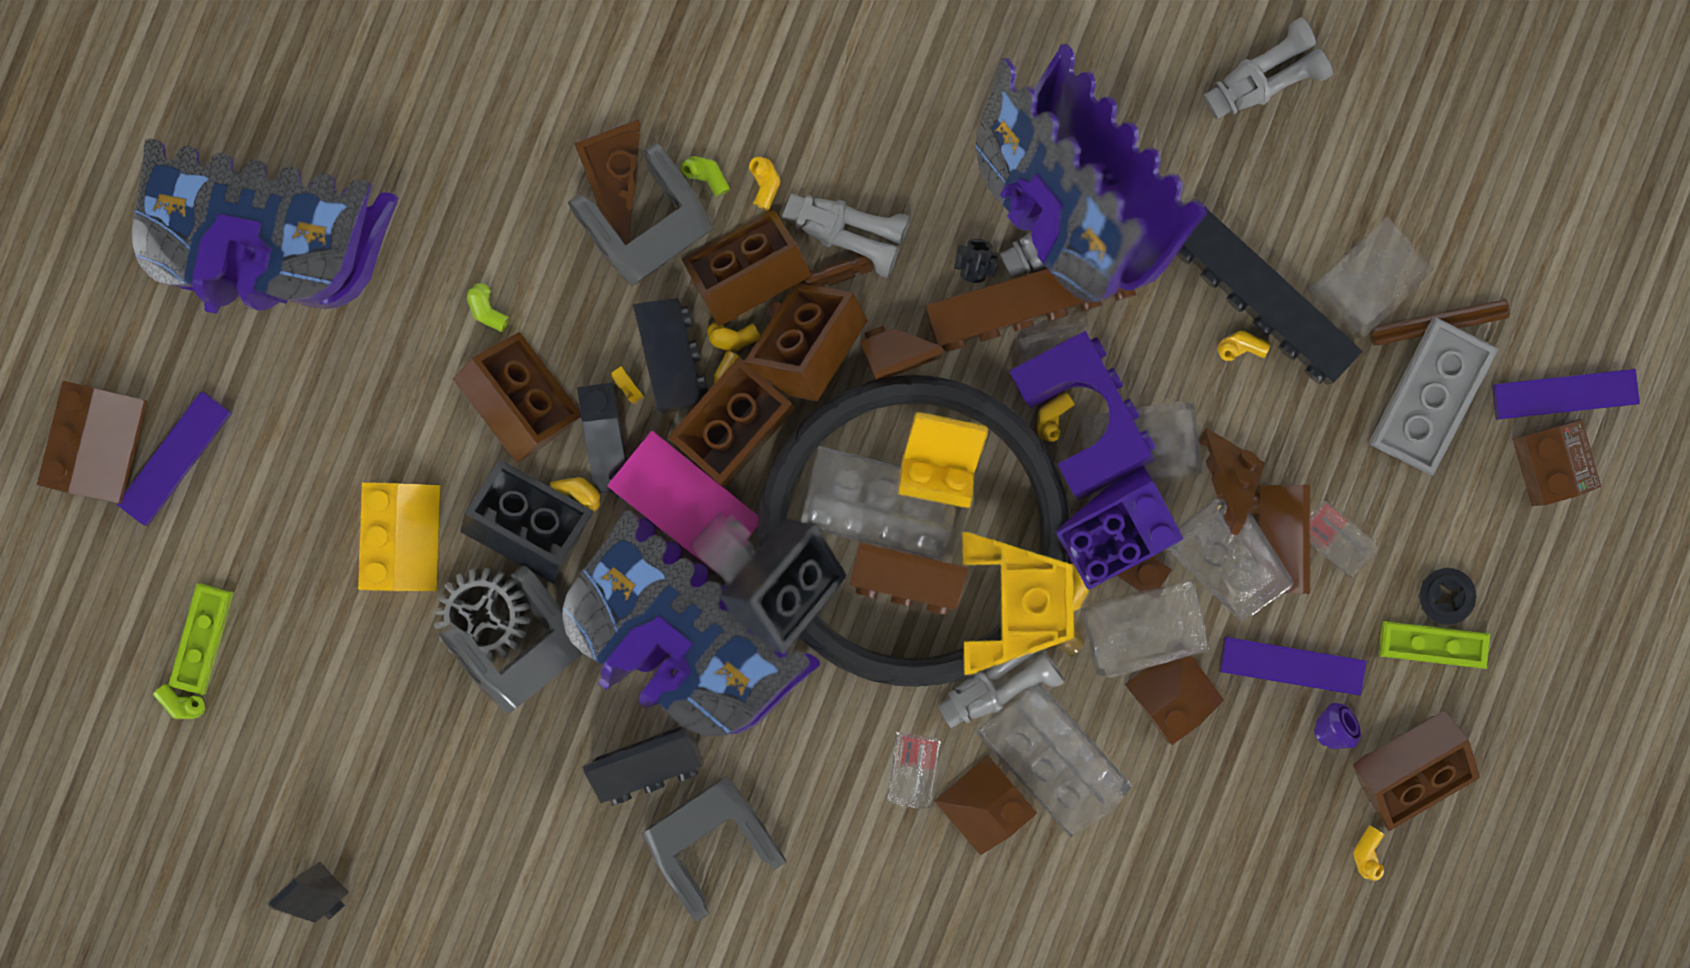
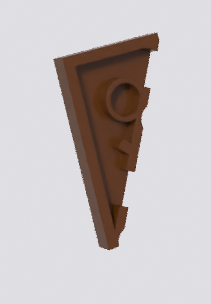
[574,120,640,246]
[1199,428,1265,537]

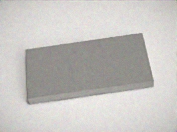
[1368,317,1499,476]

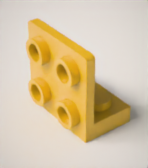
[898,413,988,508]

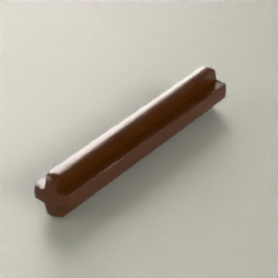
[1370,300,1510,345]

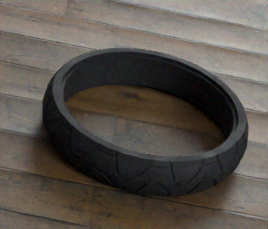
[758,375,1069,687]

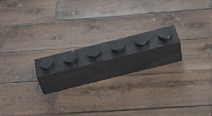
[1176,207,1363,385]

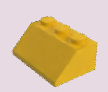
[358,482,441,591]

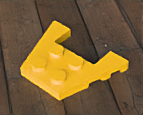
[962,532,1074,675]

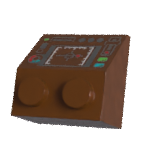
[1512,419,1601,506]

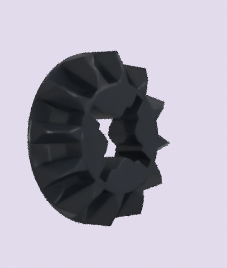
[1418,568,1477,625]

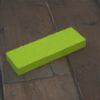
[168,583,234,695]
[1378,621,1490,669]

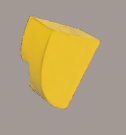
[611,366,644,404]

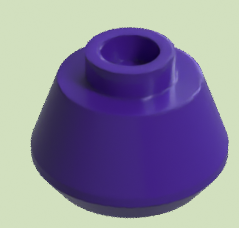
[1314,702,1361,749]

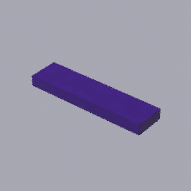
[1492,369,1640,420]
[116,391,232,526]
[1219,637,1367,696]

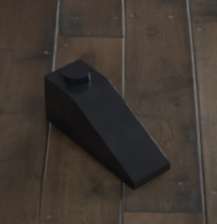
[577,382,627,494]
[267,862,349,923]

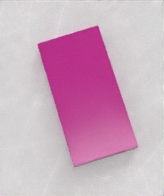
[607,430,759,574]

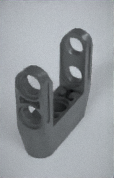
[568,142,714,286]
[439,566,583,714]
[641,776,786,922]

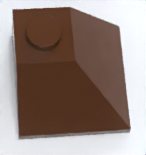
[860,326,944,381]
[1124,643,1224,745]
[934,755,1037,855]

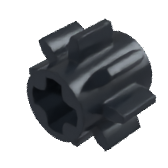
[954,239,999,283]

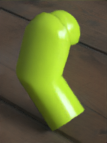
[680,156,730,197]
[466,283,509,332]
[153,683,205,719]

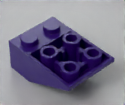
[1055,466,1184,590]

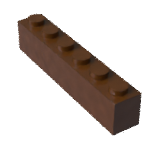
[925,269,1136,352]

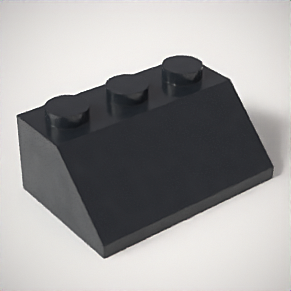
[633,298,708,414]
[460,460,593,583]
[720,519,847,653]
[582,726,704,806]

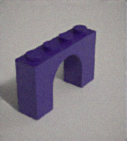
[1010,330,1156,501]

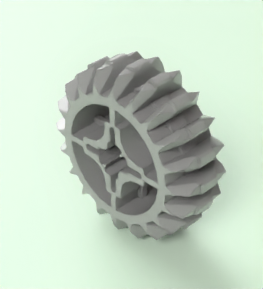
[434,568,531,663]

